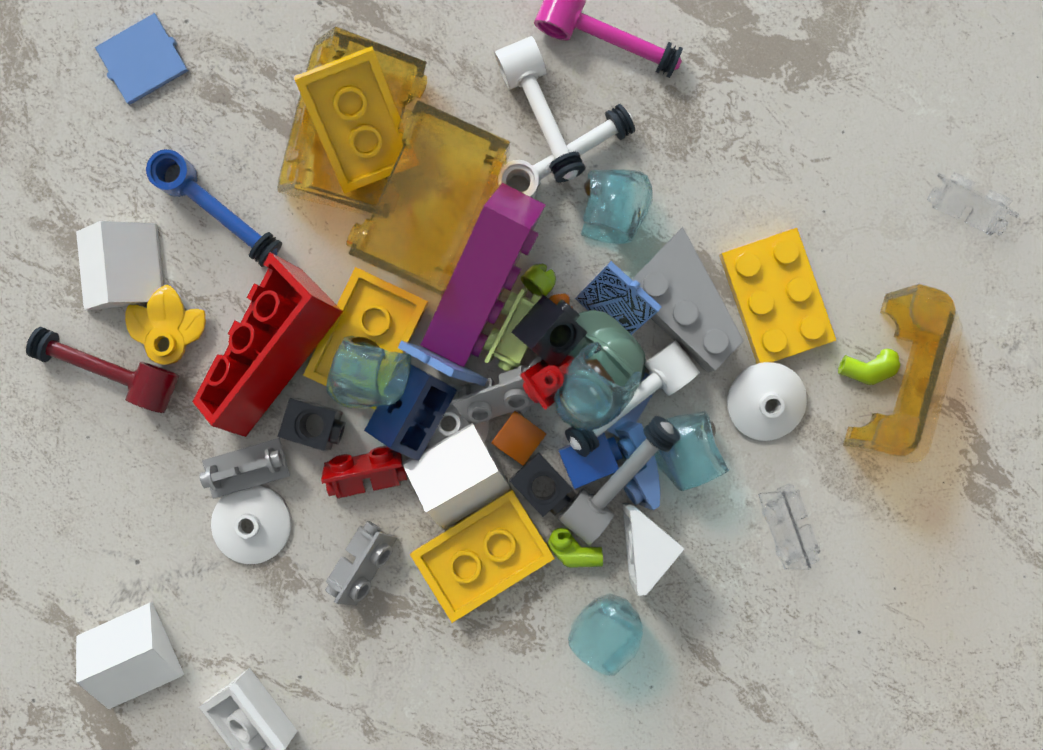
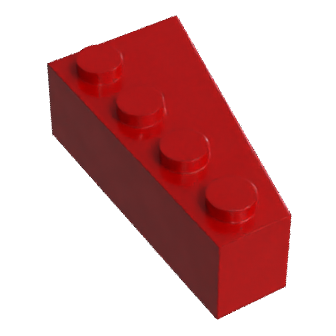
[192,252,343,437]

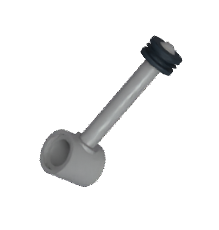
[558,416,680,545]

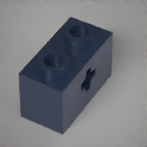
[364,360,457,461]

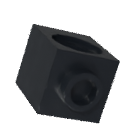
[511,295,587,367]
[277,398,346,451]
[510,452,573,517]

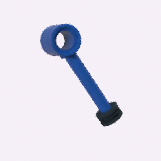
[146,149,282,267]

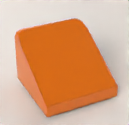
[491,411,546,466]

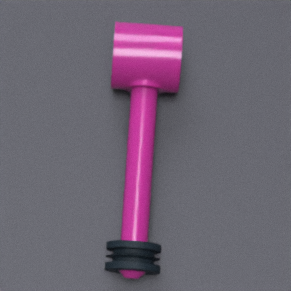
[534,0,683,78]

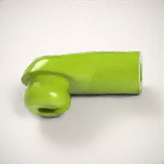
[838,349,901,385]
[548,528,603,568]

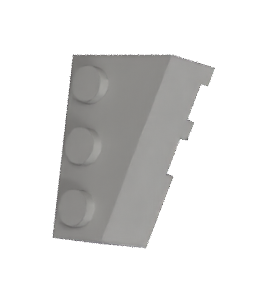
[632,227,744,372]

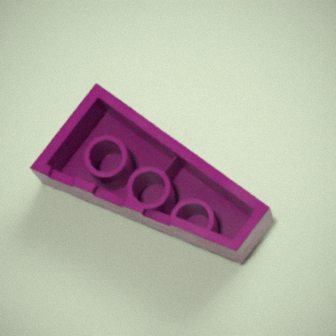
[420,183,546,367]

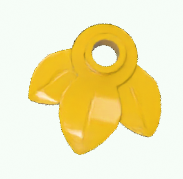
[125,285,206,365]

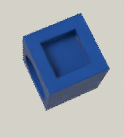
[558,432,623,489]

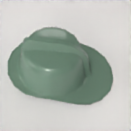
[569,310,646,397]

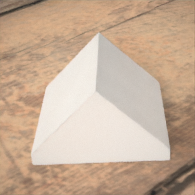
[76,221,164,311]
[403,423,511,530]
[622,502,685,596]
[76,602,184,709]
[199,668,297,750]

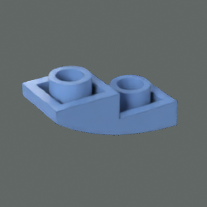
[615,421,660,510]

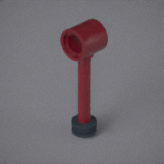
[26,327,179,414]

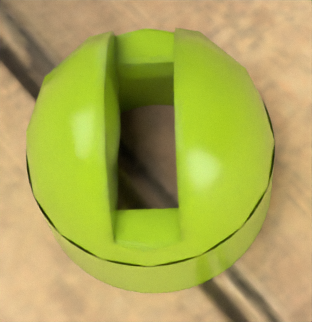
[520,263,556,297]

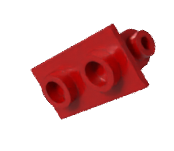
[520,355,579,410]
[321,446,408,499]

